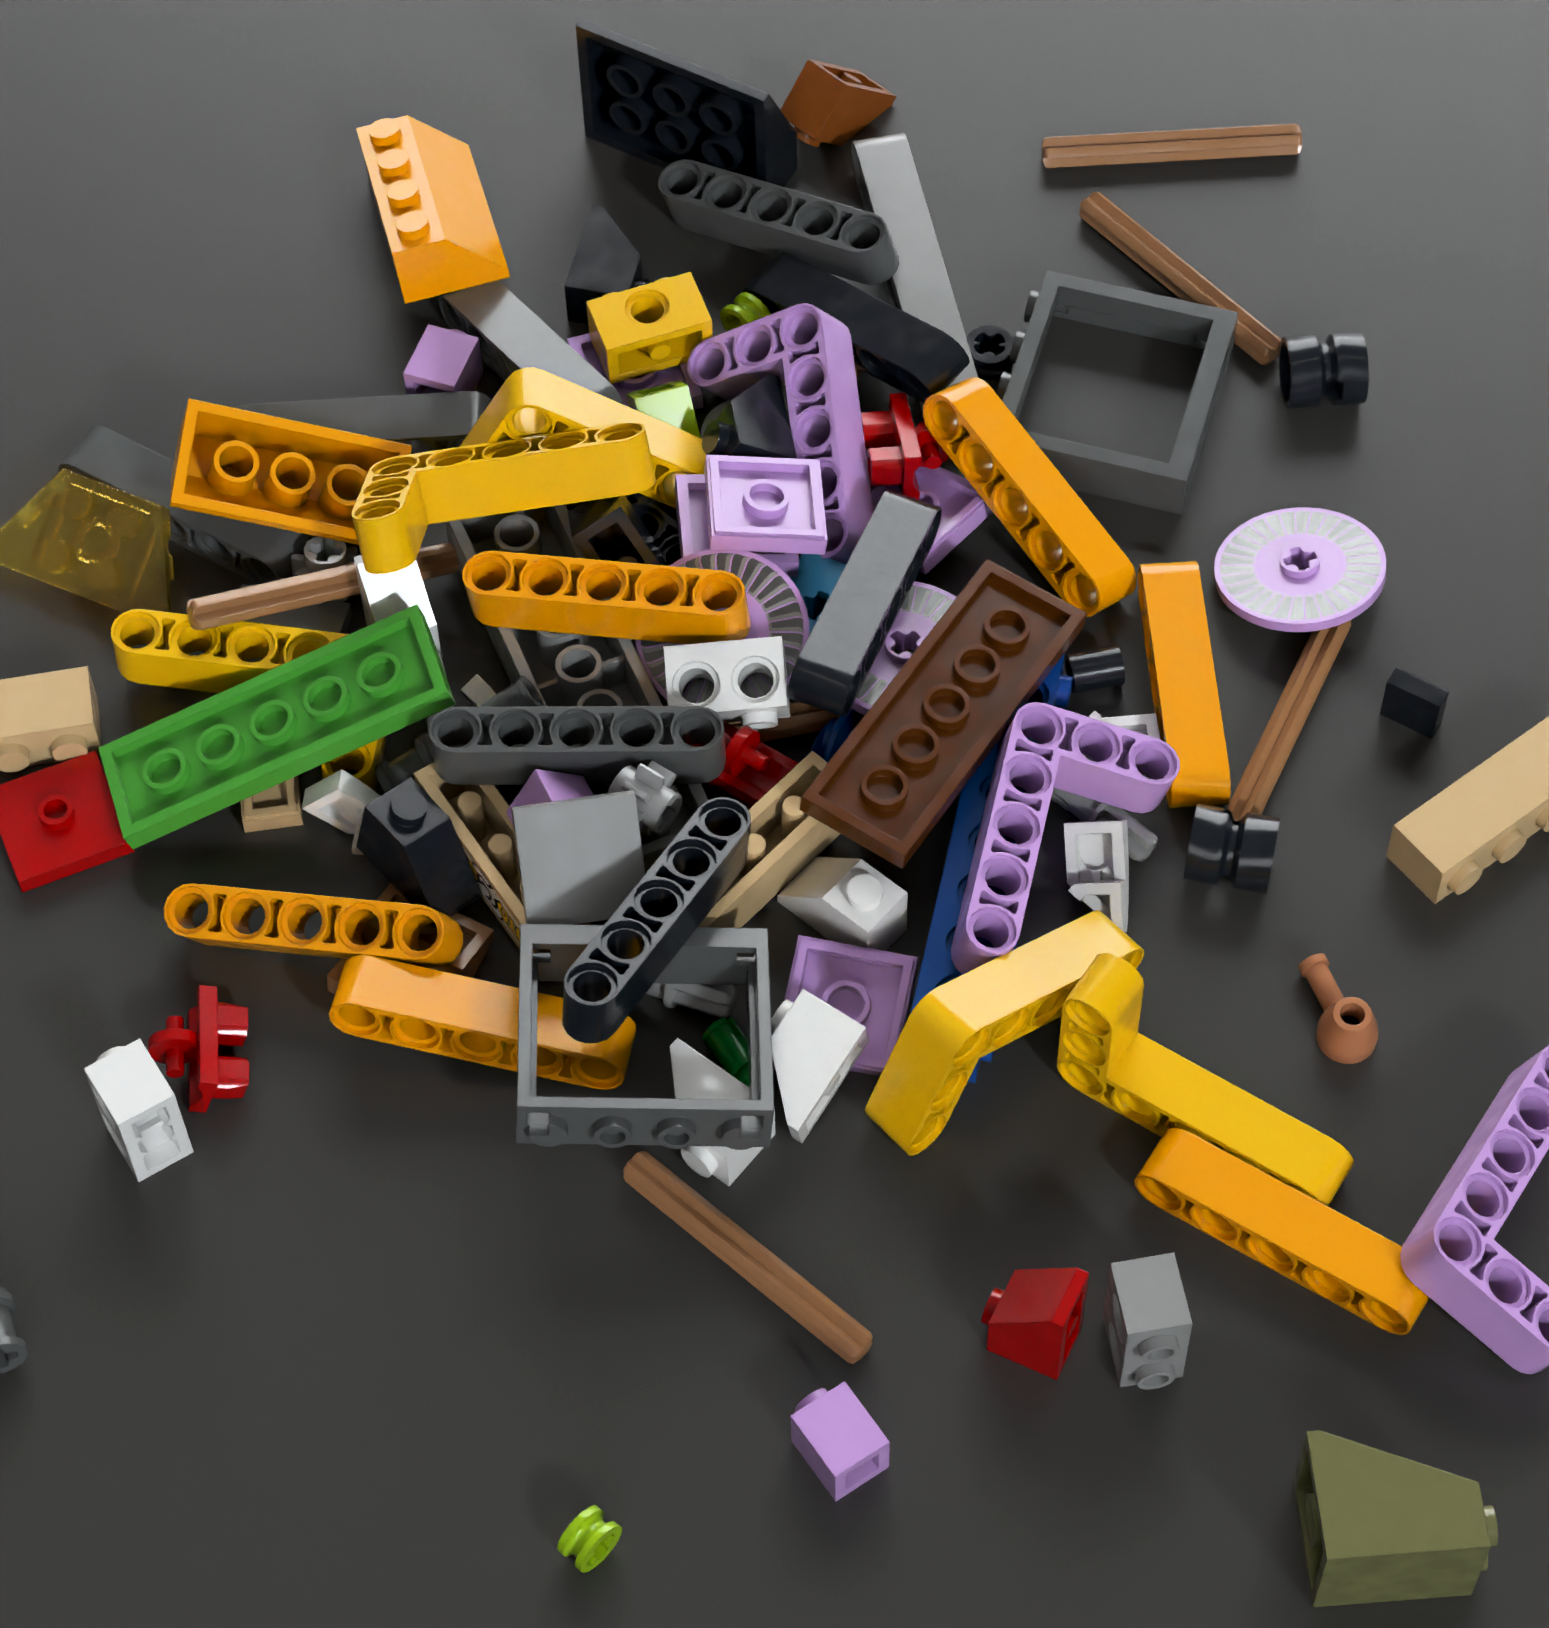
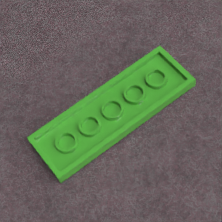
[99,604,456,849]

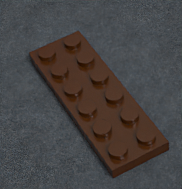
[800,559,1087,869]

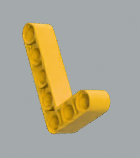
[459,367,706,509]
[351,422,656,574]
[111,609,387,792]
[865,910,1144,1156]
[1057,952,1354,1206]

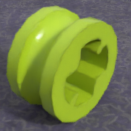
[720,292,771,331]
[557,1505,622,1573]

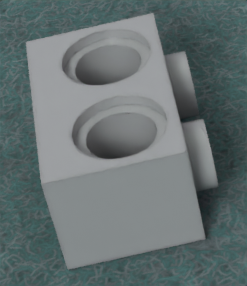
[1103,1252,1193,1390]

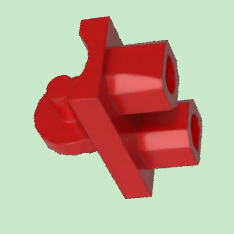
[861,393,949,500]
[693,723,798,809]
[148,985,249,1113]

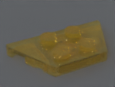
[0,468,174,613]

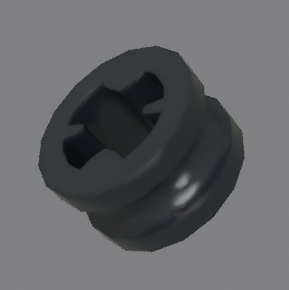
[967,325,1013,380]

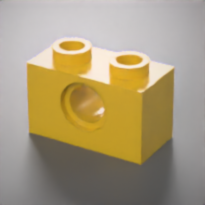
[586,272,713,384]

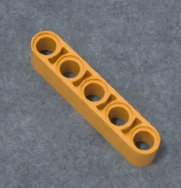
[923,377,1137,617]
[462,551,751,644]
[1137,561,1231,808]
[164,883,463,968]
[329,955,636,1090]
[1134,1128,1430,1335]

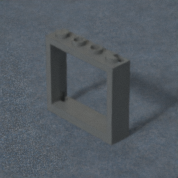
[997,270,1239,515]
[516,924,774,1150]

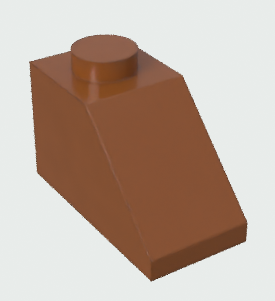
[781,59,897,147]

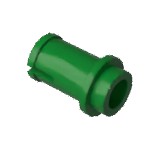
[702,1017,749,1087]

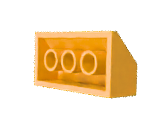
[356,115,510,304]
[169,398,412,545]

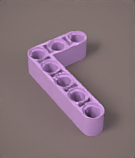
[687,303,874,564]
[951,702,1180,975]
[1400,1045,1549,1375]

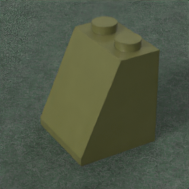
[1293,1430,1498,1607]

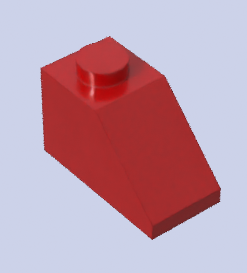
[981,1267,1089,1380]

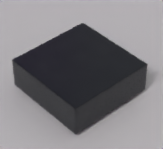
[1380,667,1449,739]

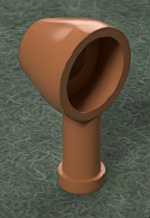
[1298,953,1379,1064]

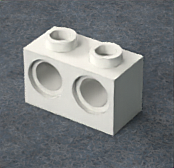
[663,636,791,729]
[84,1038,194,1182]

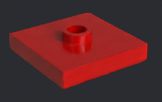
[0,750,135,893]

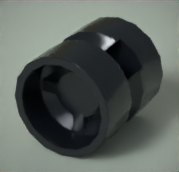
[1279,332,1369,409]
[1183,803,1280,894]

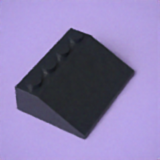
[575,19,797,187]

